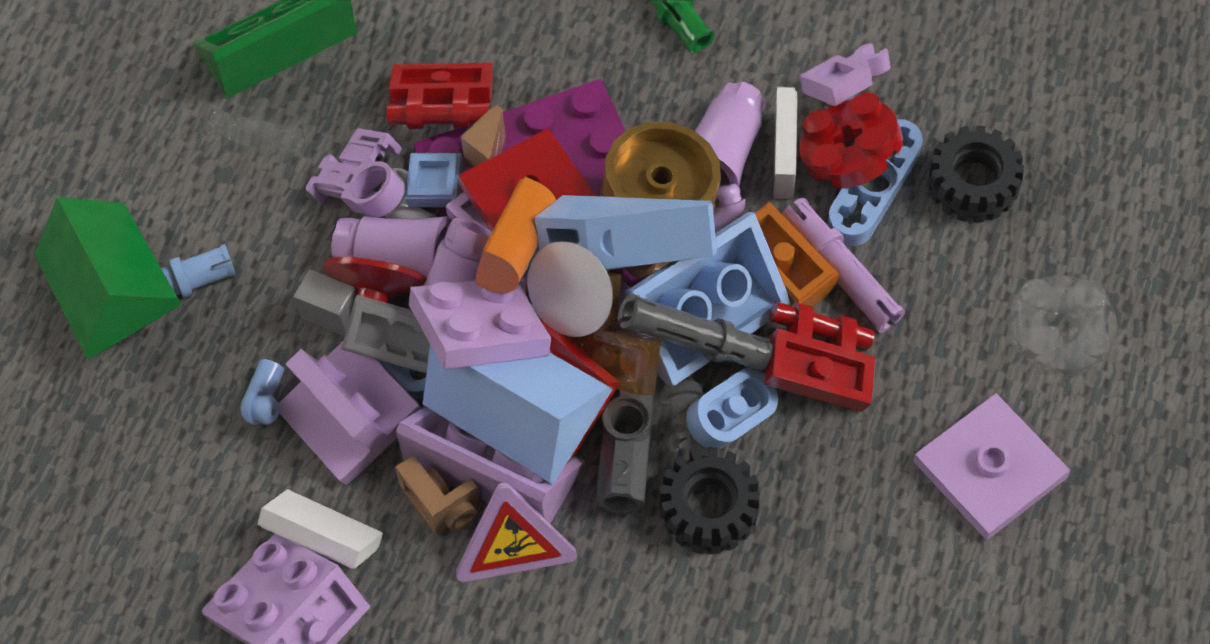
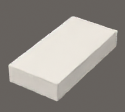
[773,87,797,199]
[258,489,383,569]

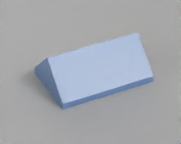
[618,212,792,386]
[423,345,612,485]

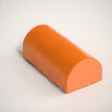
[475,177,556,293]
[755,202,839,307]

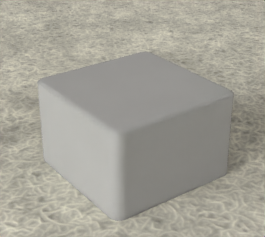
[293,270,357,337]

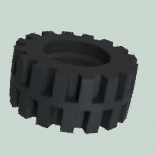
[928,125,1024,223]

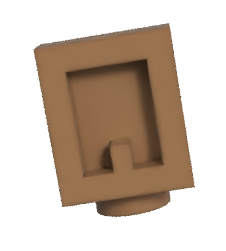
[395,455,482,536]

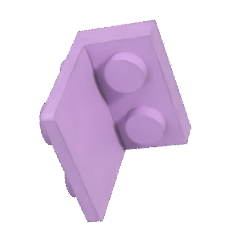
[202,534,370,644]

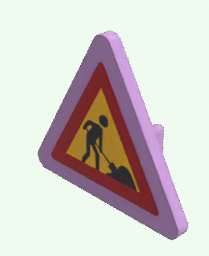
[456,483,577,582]

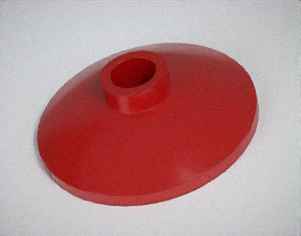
[323,257,426,303]

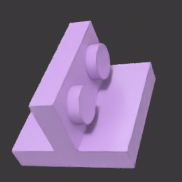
[279,340,423,485]

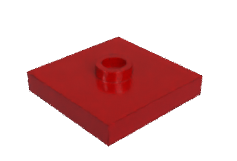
[458,128,597,249]

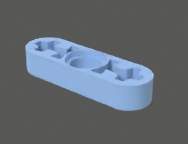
[828,119,923,246]

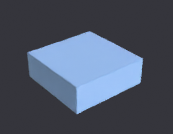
[405,153,464,207]

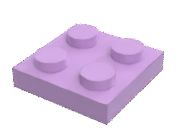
[409,280,551,369]

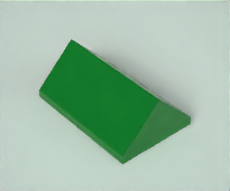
[193,0,358,99]
[34,197,182,360]

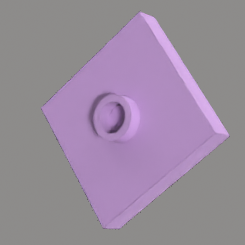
[913,393,1071,540]

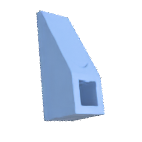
[535,195,717,269]

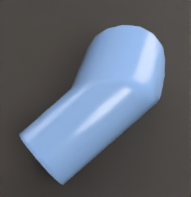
[240,359,285,425]

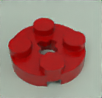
[799,92,903,188]

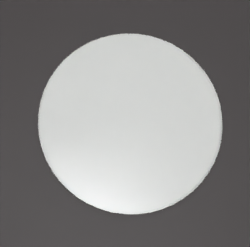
[527,242,613,337]

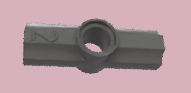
[596,347,656,514]

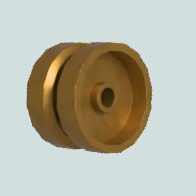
[600,122,721,213]

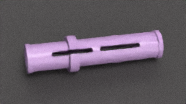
[782,198,905,333]

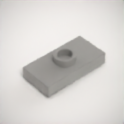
[341,295,430,373]

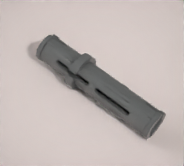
[618,294,773,372]

